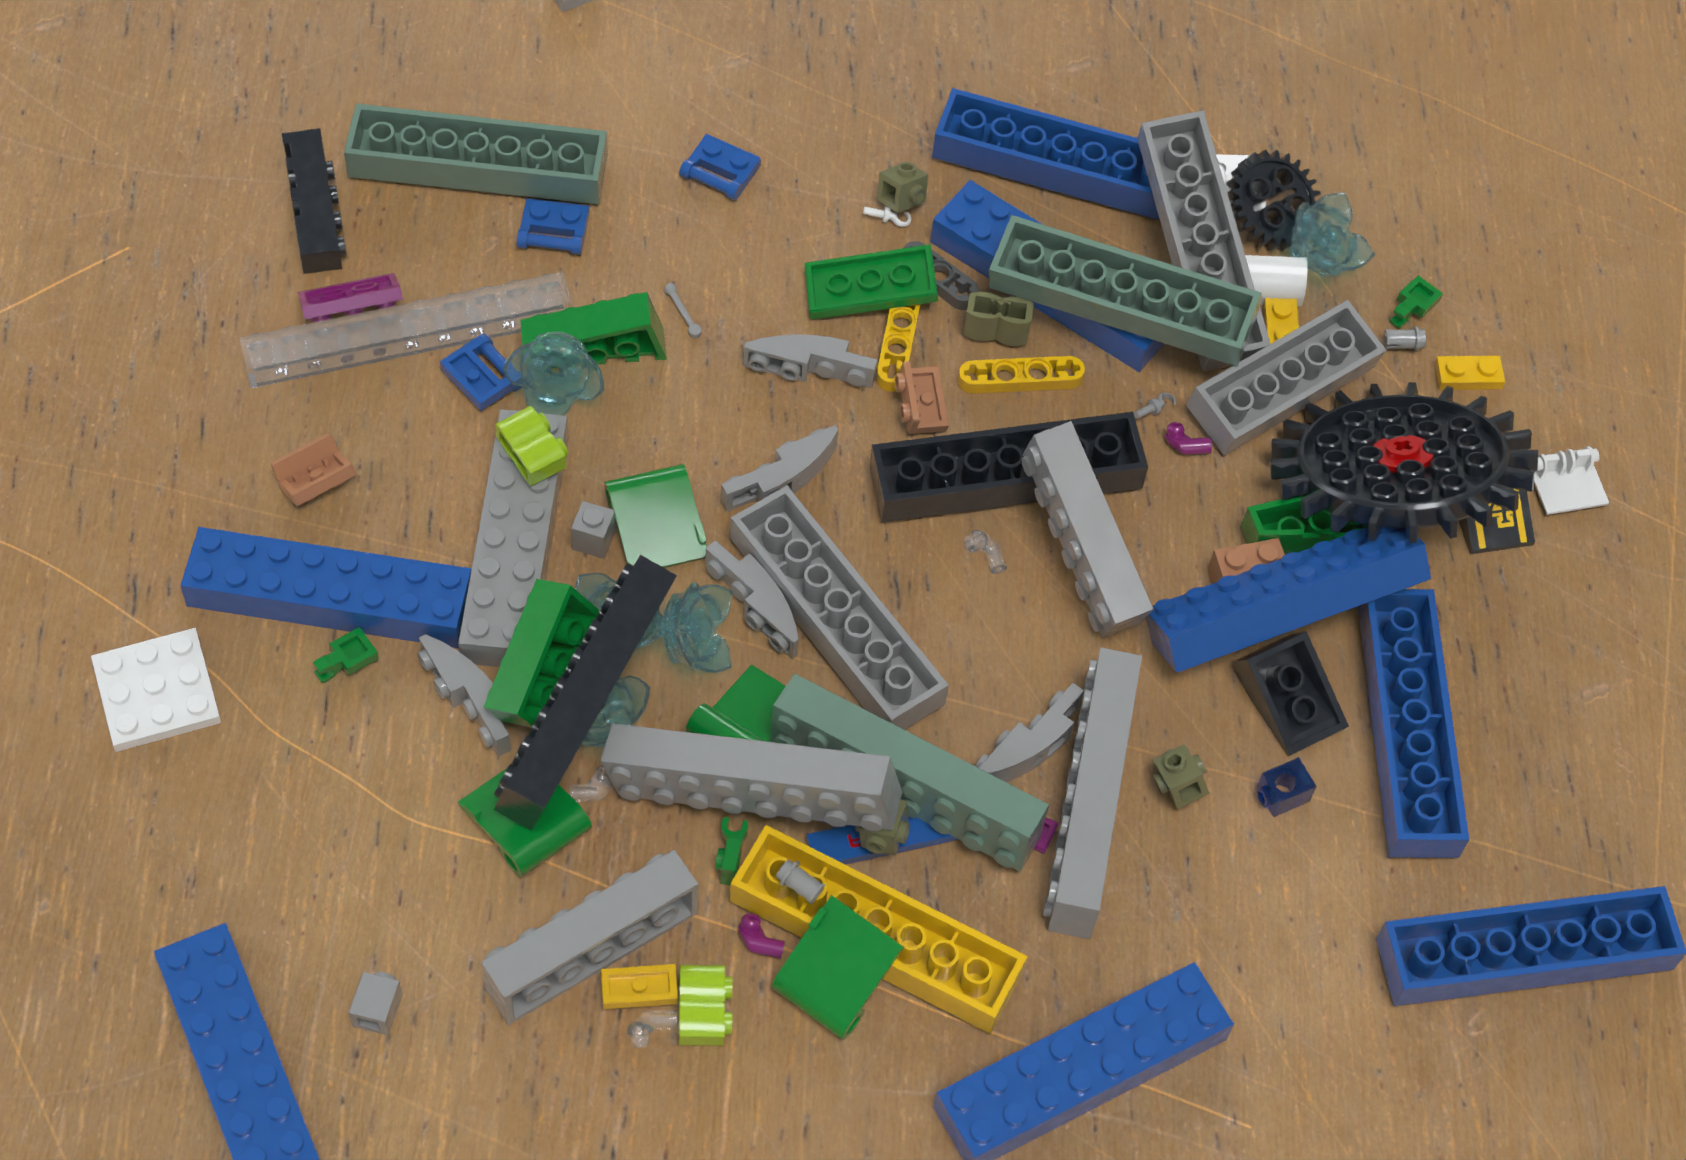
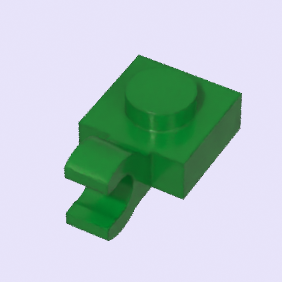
[1389,275,1443,329]
[313,627,379,683]
[715,817,748,885]

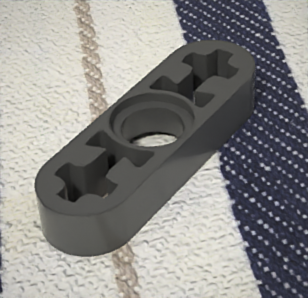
[903,241,978,310]

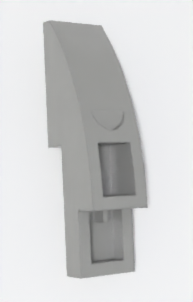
[743,335,877,388]
[721,425,838,512]
[705,540,799,660]
[417,634,511,757]
[975,683,1084,782]

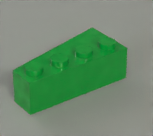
[520,292,667,370]
[1240,494,1368,555]
[484,579,600,728]

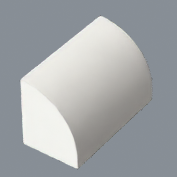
[1245,255,1307,306]

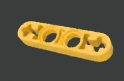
[877,304,921,392]
[958,356,1085,394]

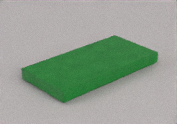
[804,244,939,320]

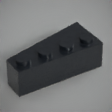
[282,128,347,274]

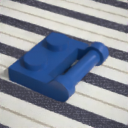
[679,134,761,201]
[517,198,590,255]
[440,334,528,411]

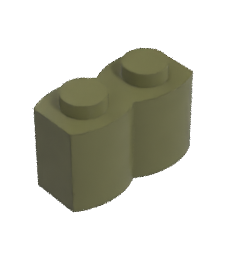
[963,292,1034,346]

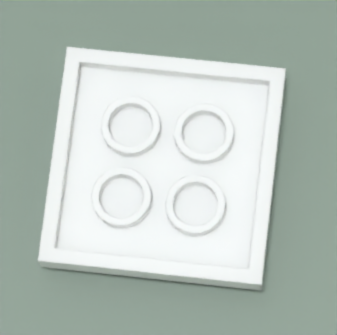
[91,628,221,752]

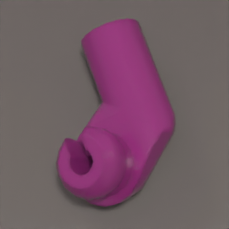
[1165,422,1212,455]
[738,913,785,959]

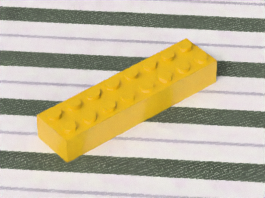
[730,825,1028,1034]

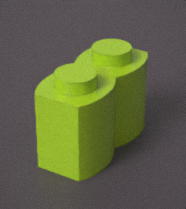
[495,406,568,486]
[679,965,732,1046]

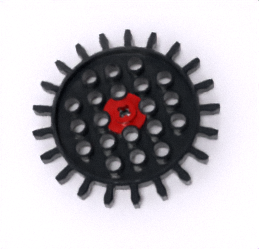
[1270,382,1538,543]

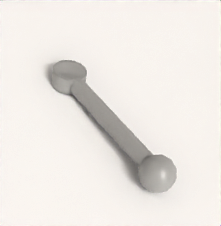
[664,283,701,338]

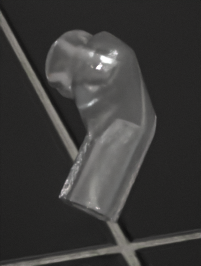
[964,530,1007,574]
[569,765,613,802]
[627,1010,677,1048]

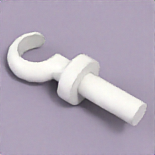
[863,206,911,227]

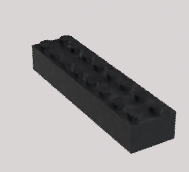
[870,412,1148,522]
[493,555,677,831]

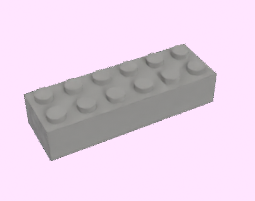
[1186,300,1386,456]
[1021,421,1153,639]
[481,850,698,1026]

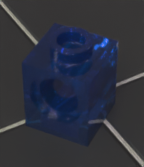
[1256,757,1317,817]

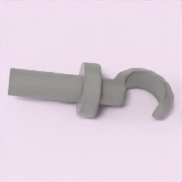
[1134,392,1177,419]

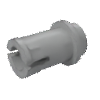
[1384,326,1426,352]
[776,859,825,904]

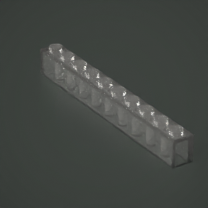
[239,272,573,388]

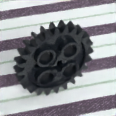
[1226,149,1323,251]

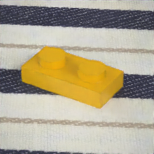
[1263,298,1299,344]
[1434,356,1505,390]
[601,964,678,1009]

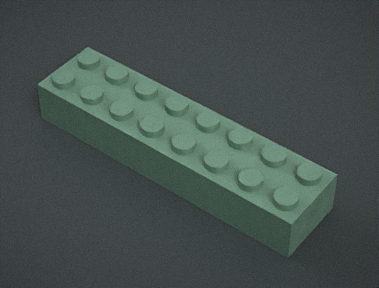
[344,103,608,205]
[989,215,1262,367]
[770,674,1049,872]

